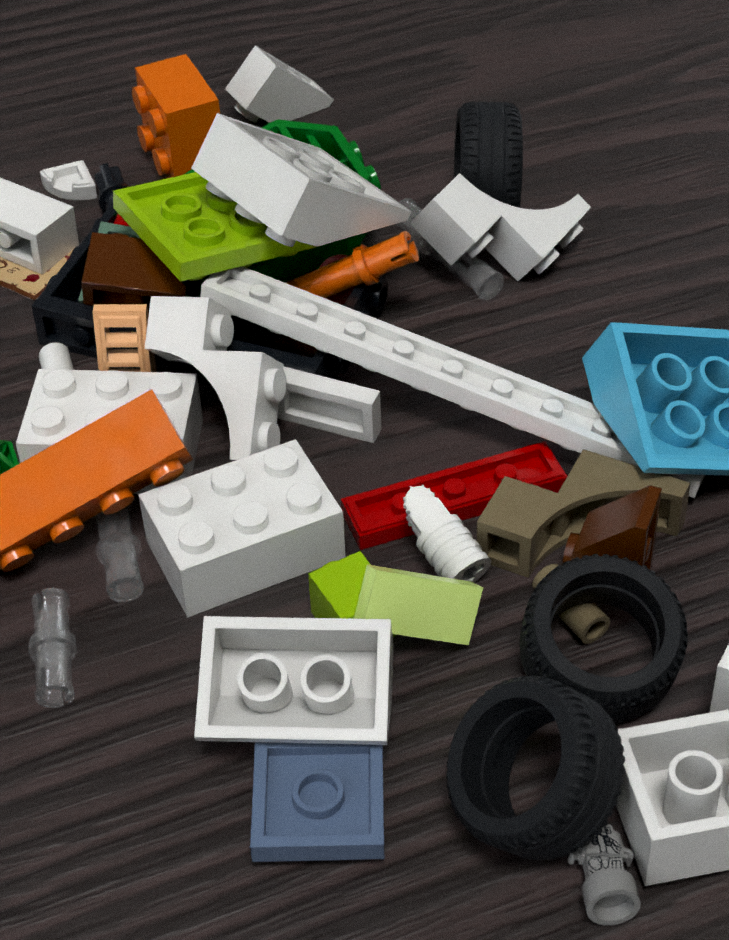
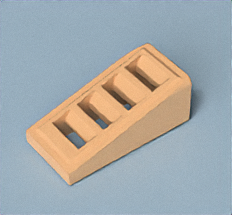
[92,304,157,372]

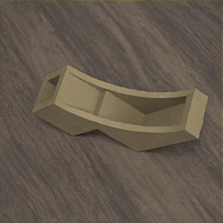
[477,449,690,578]

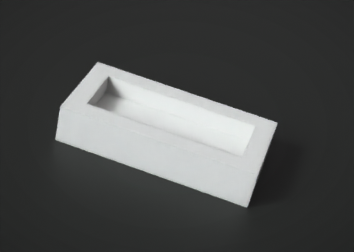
[277,366,381,444]

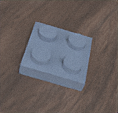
[250,742,385,862]

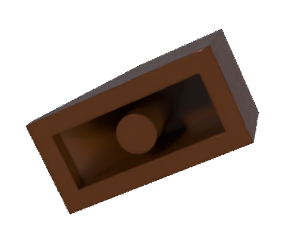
[82,232,186,315]
[563,485,662,570]

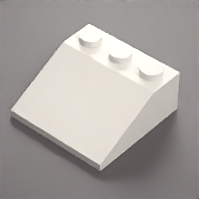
[191,113,412,247]

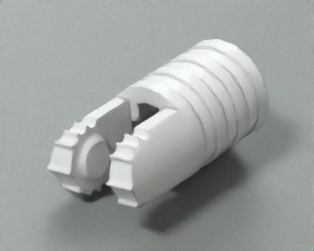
[403,485,492,582]

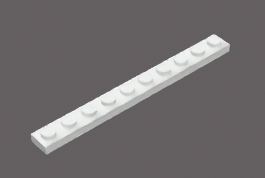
[200,267,705,499]

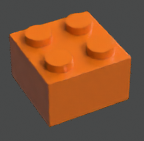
[132,54,220,178]

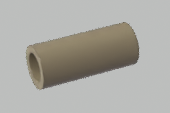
[532,564,610,644]

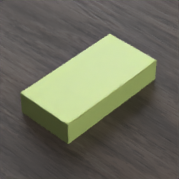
[354,564,483,645]

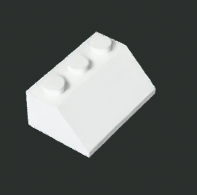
[194,616,394,745]

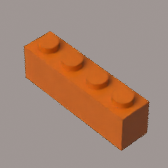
[0,389,193,572]

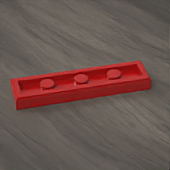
[341,441,567,550]

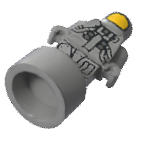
[568,824,641,925]

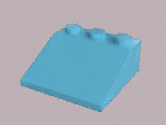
[582,322,729,476]

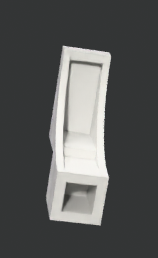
[410,173,591,281]
[145,296,287,461]

